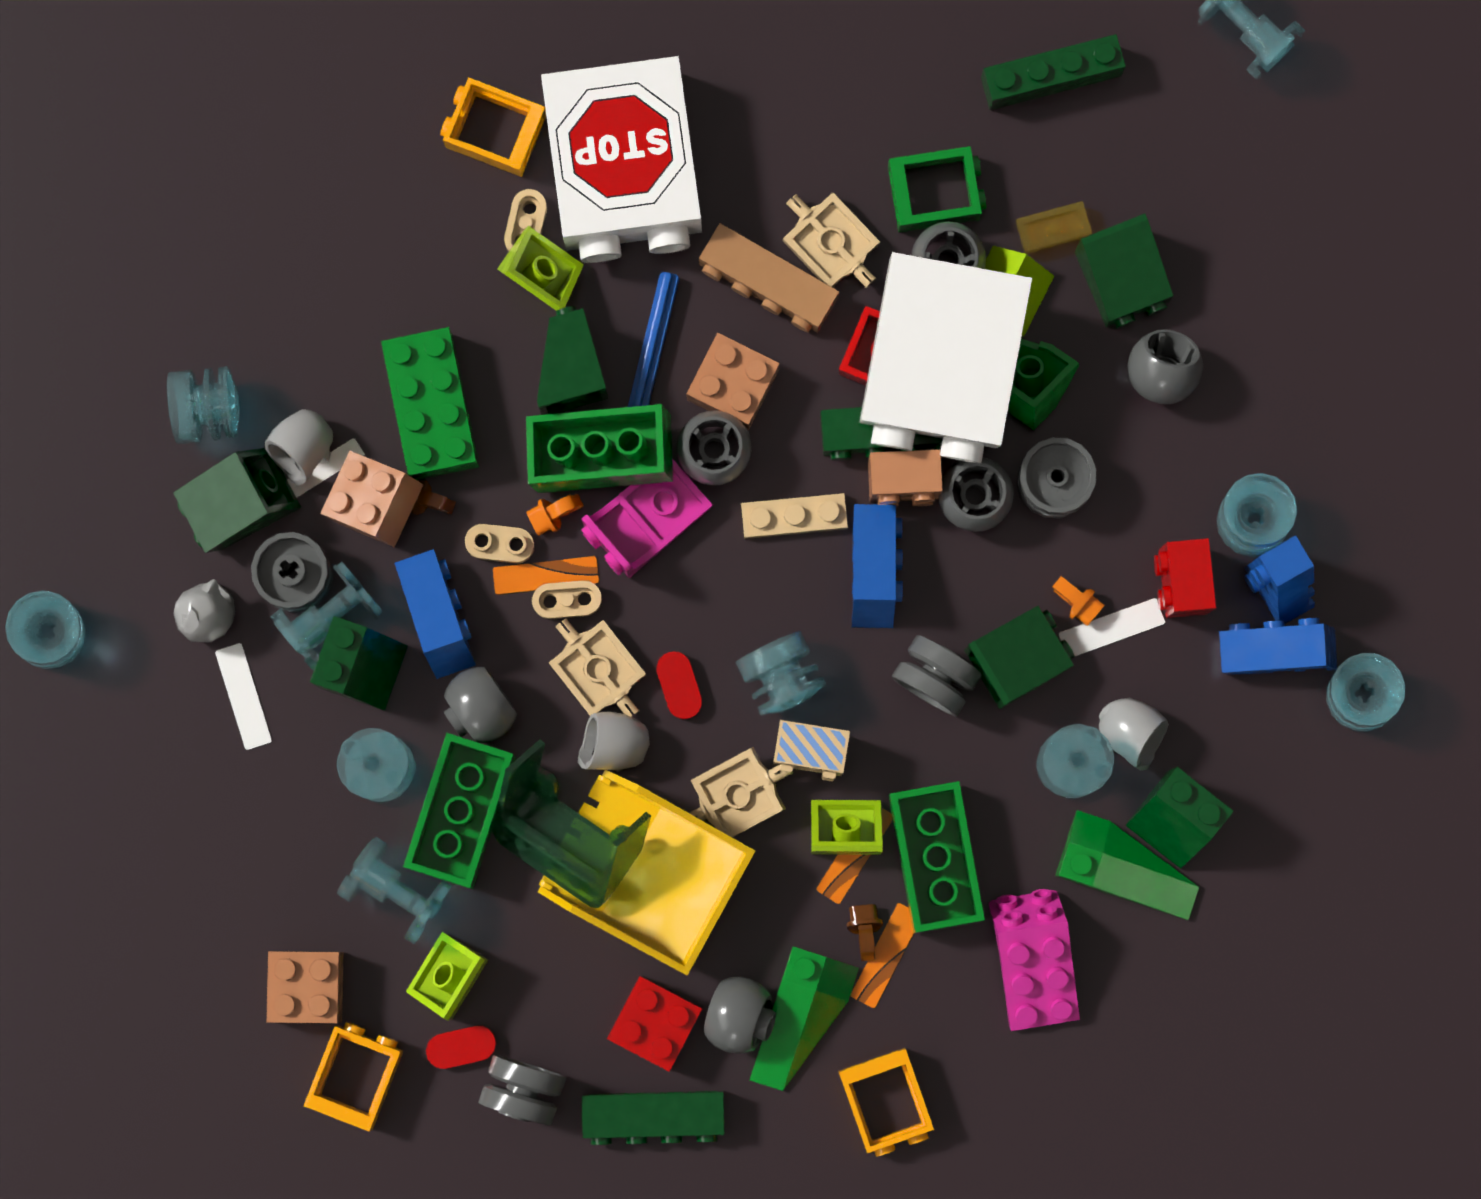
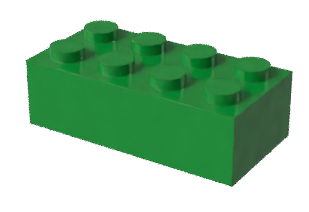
[381,327,479,480]
[526,404,673,493]
[403,733,516,889]
[888,781,985,933]

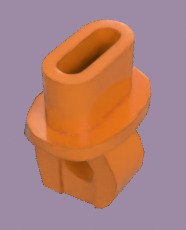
[526,494,584,536]
[1052,576,1105,626]

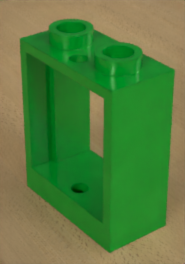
[888,146,986,233]

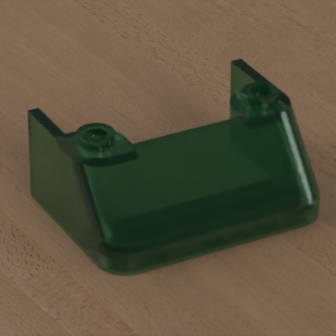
[492,739,651,908]

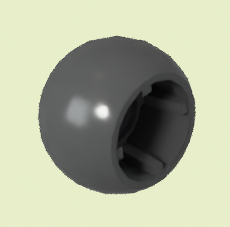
[911,221,986,269]
[1127,330,1204,404]
[676,410,752,486]
[938,457,1014,532]
[444,667,518,743]
[704,977,776,1054]

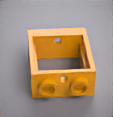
[440,77,546,177]
[304,1022,403,1132]
[838,1048,934,1157]

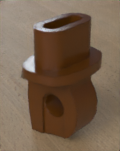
[411,479,456,515]
[846,904,883,961]

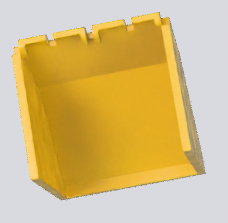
[538,770,755,975]

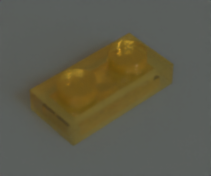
[1015,201,1092,254]

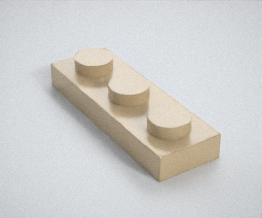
[741,493,848,539]

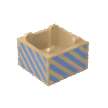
[773,720,850,782]

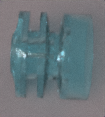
[167,366,240,444]
[1216,473,1297,557]
[5,590,86,669]
[736,631,826,716]
[1326,653,1405,732]

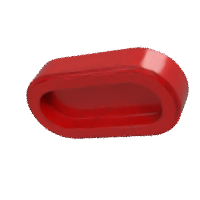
[656,651,702,720]
[426,1025,496,1069]

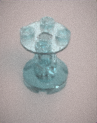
[1198,0,1306,80]
[270,562,383,671]
[1036,724,1114,799]
[337,728,416,803]
[337,837,452,944]

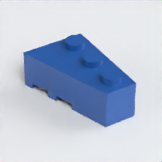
[852,504,903,628]
[1244,535,1315,624]
[395,549,476,679]
[1219,618,1338,675]

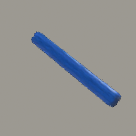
[628,272,679,407]

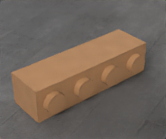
[699,223,839,333]

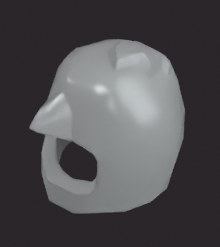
[265,409,333,486]
[173,579,235,642]
[1099,697,1169,771]
[578,712,650,772]

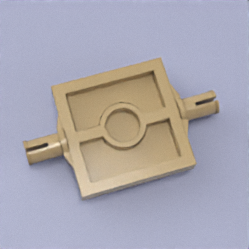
[783,193,880,288]
[549,618,646,717]
[689,747,793,837]

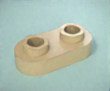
[504,189,547,252]
[465,524,535,564]
[532,581,602,619]

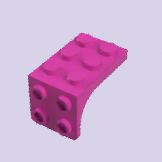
[581,459,713,578]
[988,889,1080,1031]

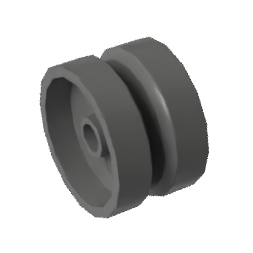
[1017,437,1096,519]
[251,532,333,613]
[891,635,982,717]
[478,1055,567,1126]

